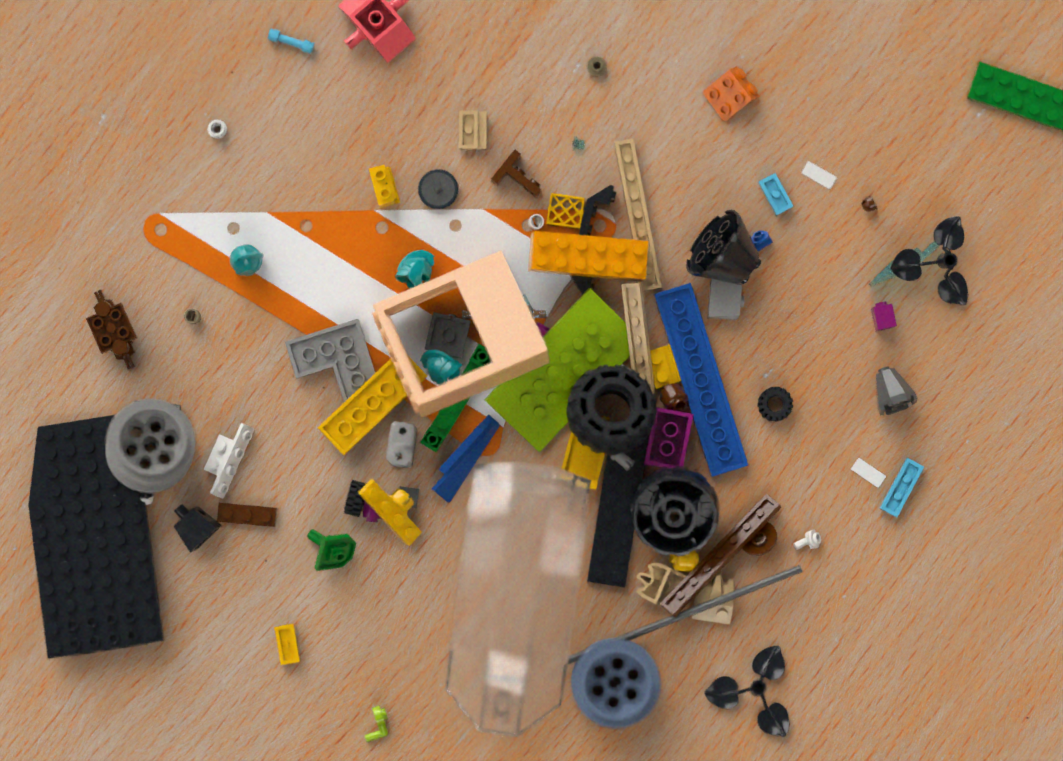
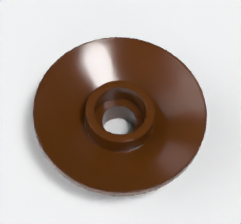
[742,522,777,556]

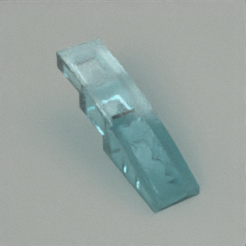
[869,241,941,286]

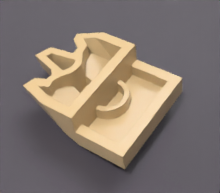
[635,563,687,606]
[692,571,735,624]

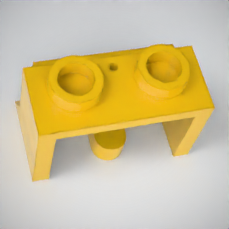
[369,165,400,208]

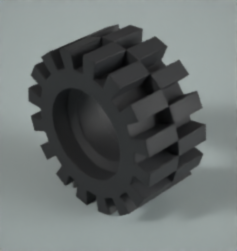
[757,387,793,422]
[344,480,367,517]

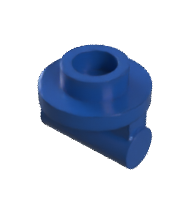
[751,230,773,251]

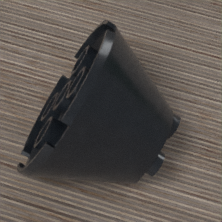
[686,210,761,284]

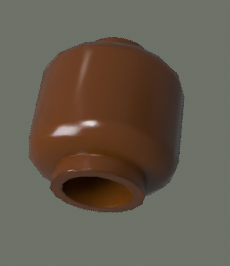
[659,383,688,411]

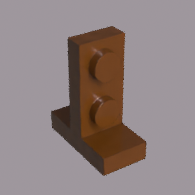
[491,150,541,198]

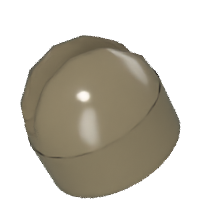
[184,308,201,324]

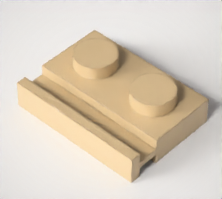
[459,111,487,150]

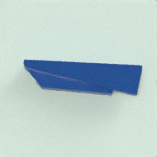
[432,415,500,502]

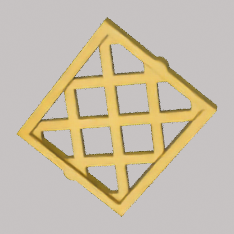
[546,193,585,229]

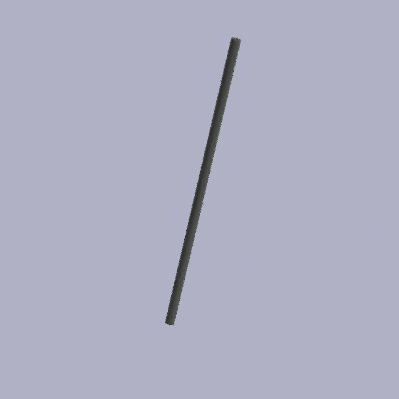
[565,565,803,664]

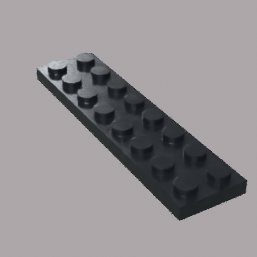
[587,435,649,588]

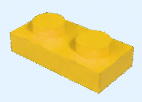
[274,623,301,665]

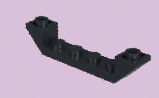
[570,185,616,295]

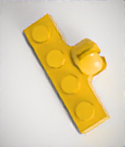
[358,479,422,546]

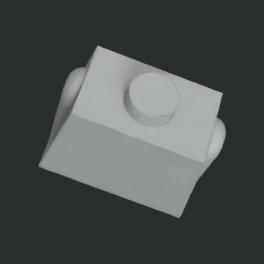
[707,279,744,320]

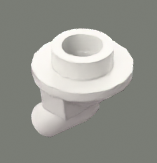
[793,530,821,550]

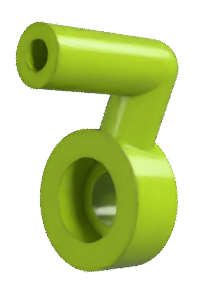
[365,705,388,742]

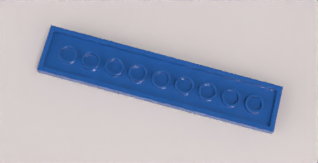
[654,283,748,477]

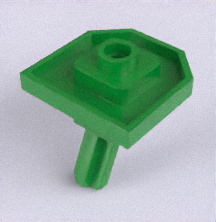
[307,529,357,571]

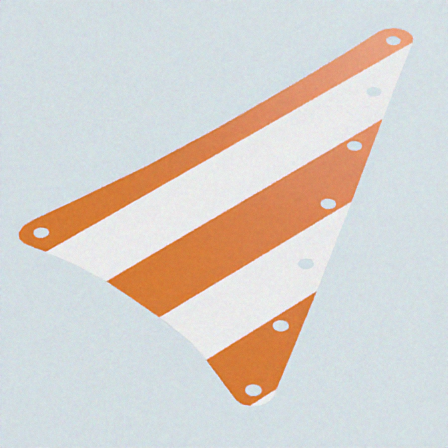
[143,209,616,456]

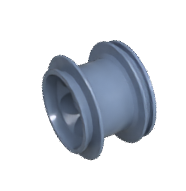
[571,638,660,728]

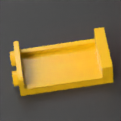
[559,415,610,490]

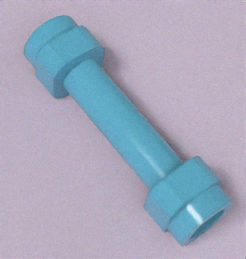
[268,29,315,54]

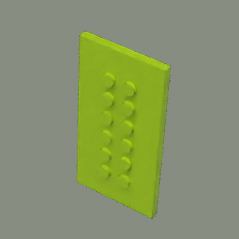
[484,288,630,453]

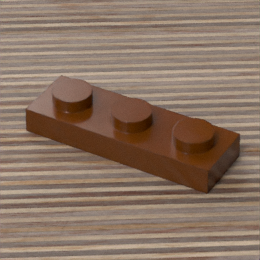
[217,503,277,527]

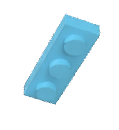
[879,458,924,518]

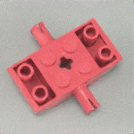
[338,0,416,63]

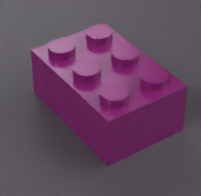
[644,407,693,468]

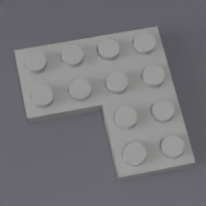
[285,319,375,402]

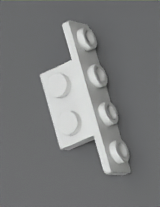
[204,423,254,499]

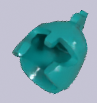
[230,244,264,276]
[395,250,434,289]
[420,350,463,385]

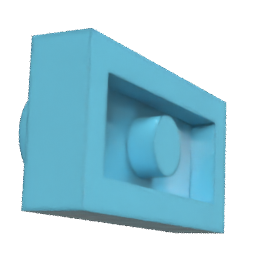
[758,173,793,216]

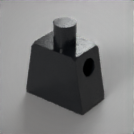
[174,504,222,552]

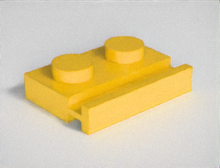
[650,344,681,389]

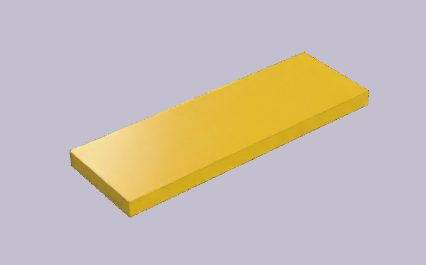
[317,356,428,456]

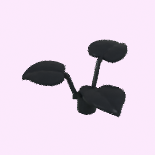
[890,216,968,305]
[704,646,789,737]

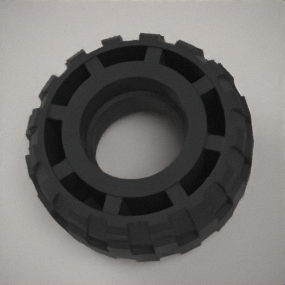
[567,364,657,456]

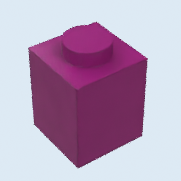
[871,301,897,331]

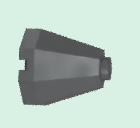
[876,366,918,416]

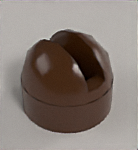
[862,195,878,212]

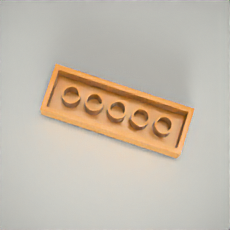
[528,231,648,281]

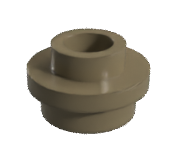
[587,57,606,76]

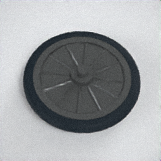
[418,169,458,209]

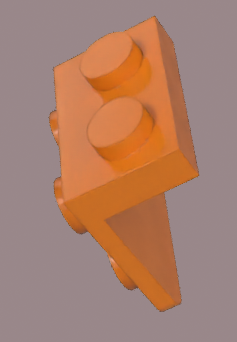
[703,66,760,121]

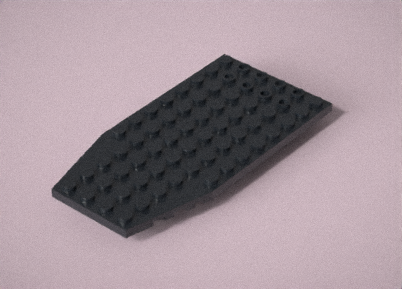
[28,415,165,659]

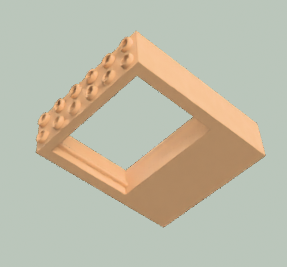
[372,251,550,418]

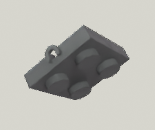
[425,312,471,359]

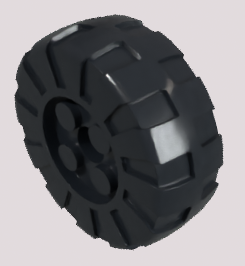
[631,466,720,556]

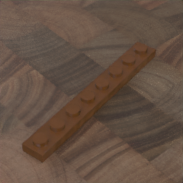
[660,494,781,617]

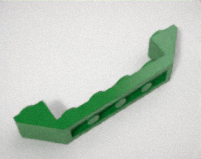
[420,344,491,452]

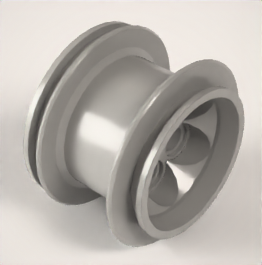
[105,399,196,493]

